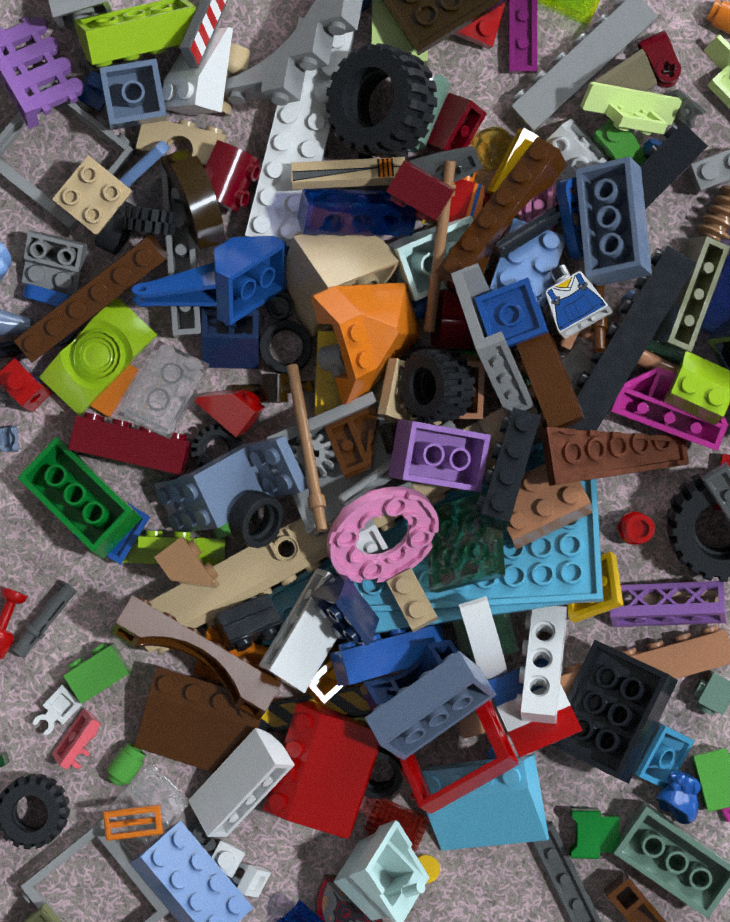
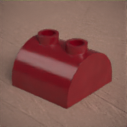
[205,140,261,214]

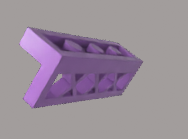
[610,581,727,627]

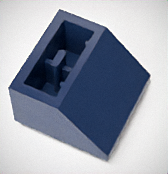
[201,309,260,369]
[310,573,379,646]

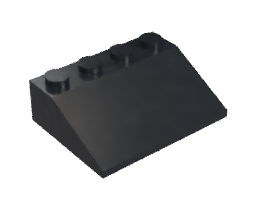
[550,640,678,784]

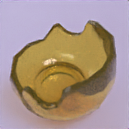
[470,127,512,171]

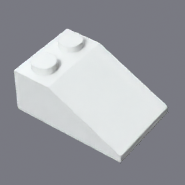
[162,27,233,115]

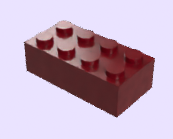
[68,412,192,475]

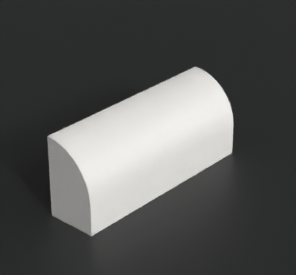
[258,568,362,693]
[188,728,294,837]

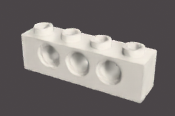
[516,606,567,724]

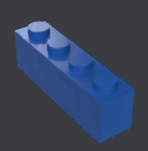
[330,624,445,686]

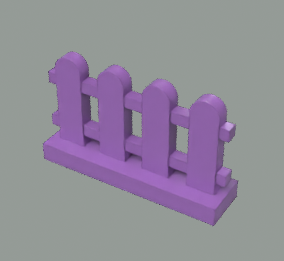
[0,16,84,129]

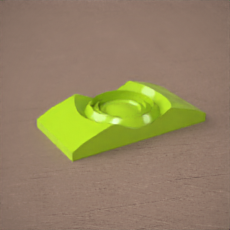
[39,297,158,416]

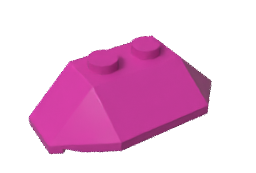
[611,367,728,451]

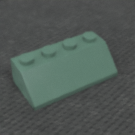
[613,801,730,918]

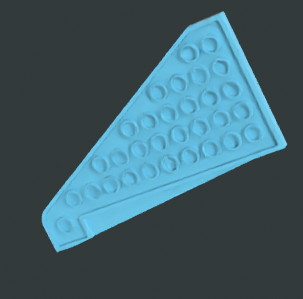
[263,441,603,647]

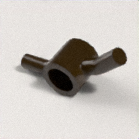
[232,374,314,403]

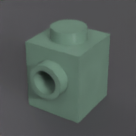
[693,670,730,716]

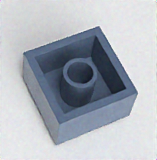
[99,59,167,130]

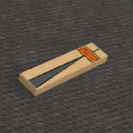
[291,157,405,190]

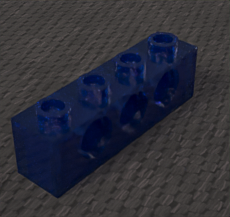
[297,189,417,237]

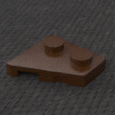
[325,405,378,479]

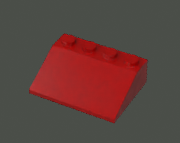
[263,700,380,839]

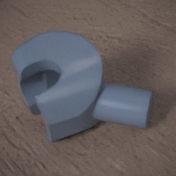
[0,426,19,452]

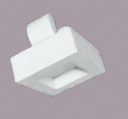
[232,863,271,897]

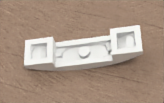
[459,596,508,681]

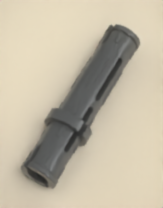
[10,581,77,658]

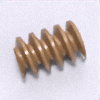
[696,185,730,242]

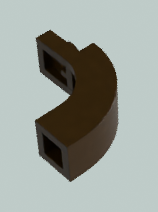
[161,149,226,250]

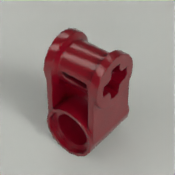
[637,30,682,88]

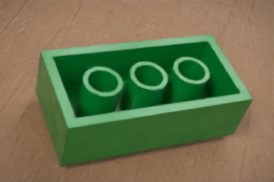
[17,436,142,559]

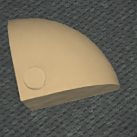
[286,224,400,337]

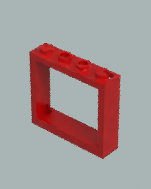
[393,700,520,814]

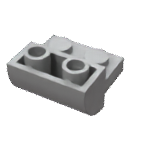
[22,230,87,295]

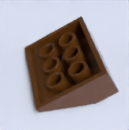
[134,666,262,773]

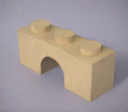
[136,117,228,168]

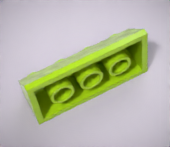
[73,0,196,67]

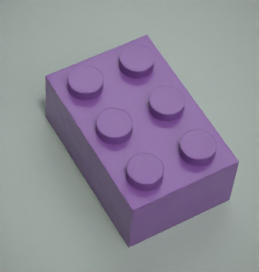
[388,419,491,492]

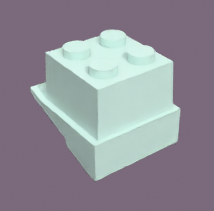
[334,820,429,922]

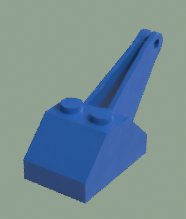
[132,236,287,326]

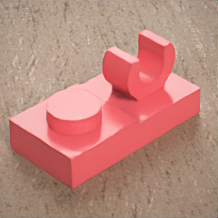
[52,708,101,770]

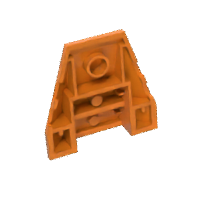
[310,283,421,405]

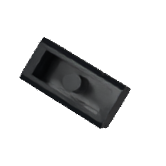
[214,593,282,652]

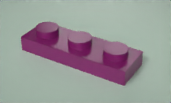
[508,0,537,73]

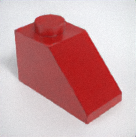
[194,389,265,437]

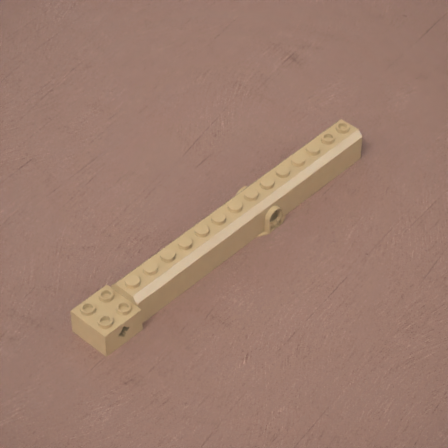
[145,405,542,655]

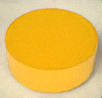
[417,854,440,884]

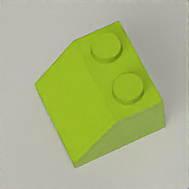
[663,351,730,425]

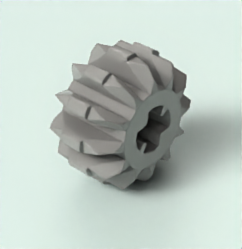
[290,433,336,479]

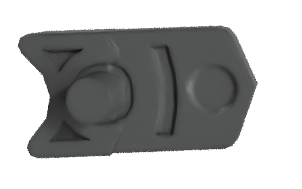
[668,89,706,129]

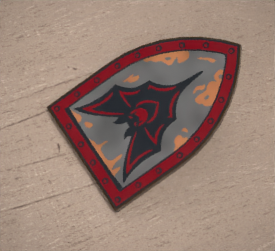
[315,874,383,922]

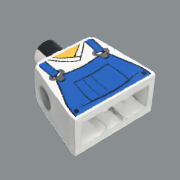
[545,265,613,339]

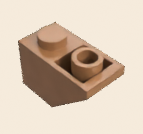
[154,537,219,588]

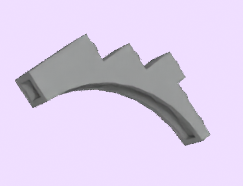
[224,0,363,106]

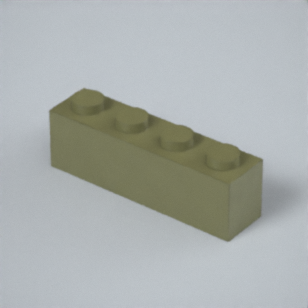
[653,236,730,352]

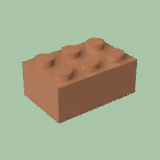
[506,464,593,549]

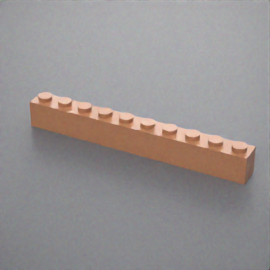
[458,625,730,739]

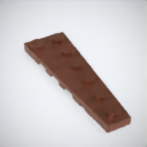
[540,427,689,486]

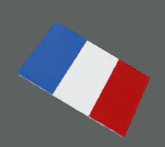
[489,659,583,758]

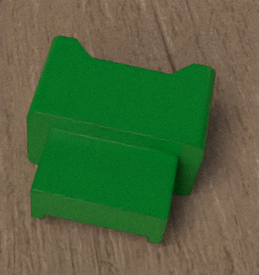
[569,807,620,859]

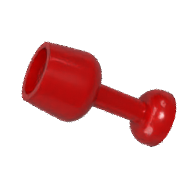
[617,511,655,545]
[0,586,28,659]

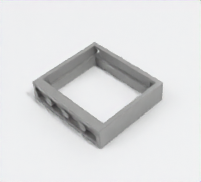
[0,81,136,231]
[20,819,170,922]

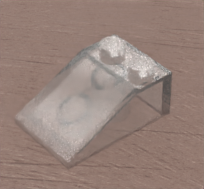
[118,340,209,439]

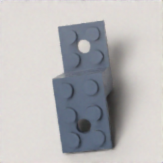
[154,435,308,532]

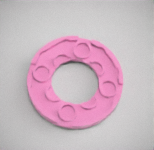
[326,486,439,583]

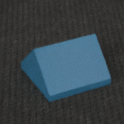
[634,722,695,788]

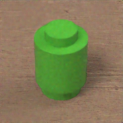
[106,742,146,786]

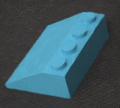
[421,754,549,851]

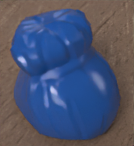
[655,771,701,824]

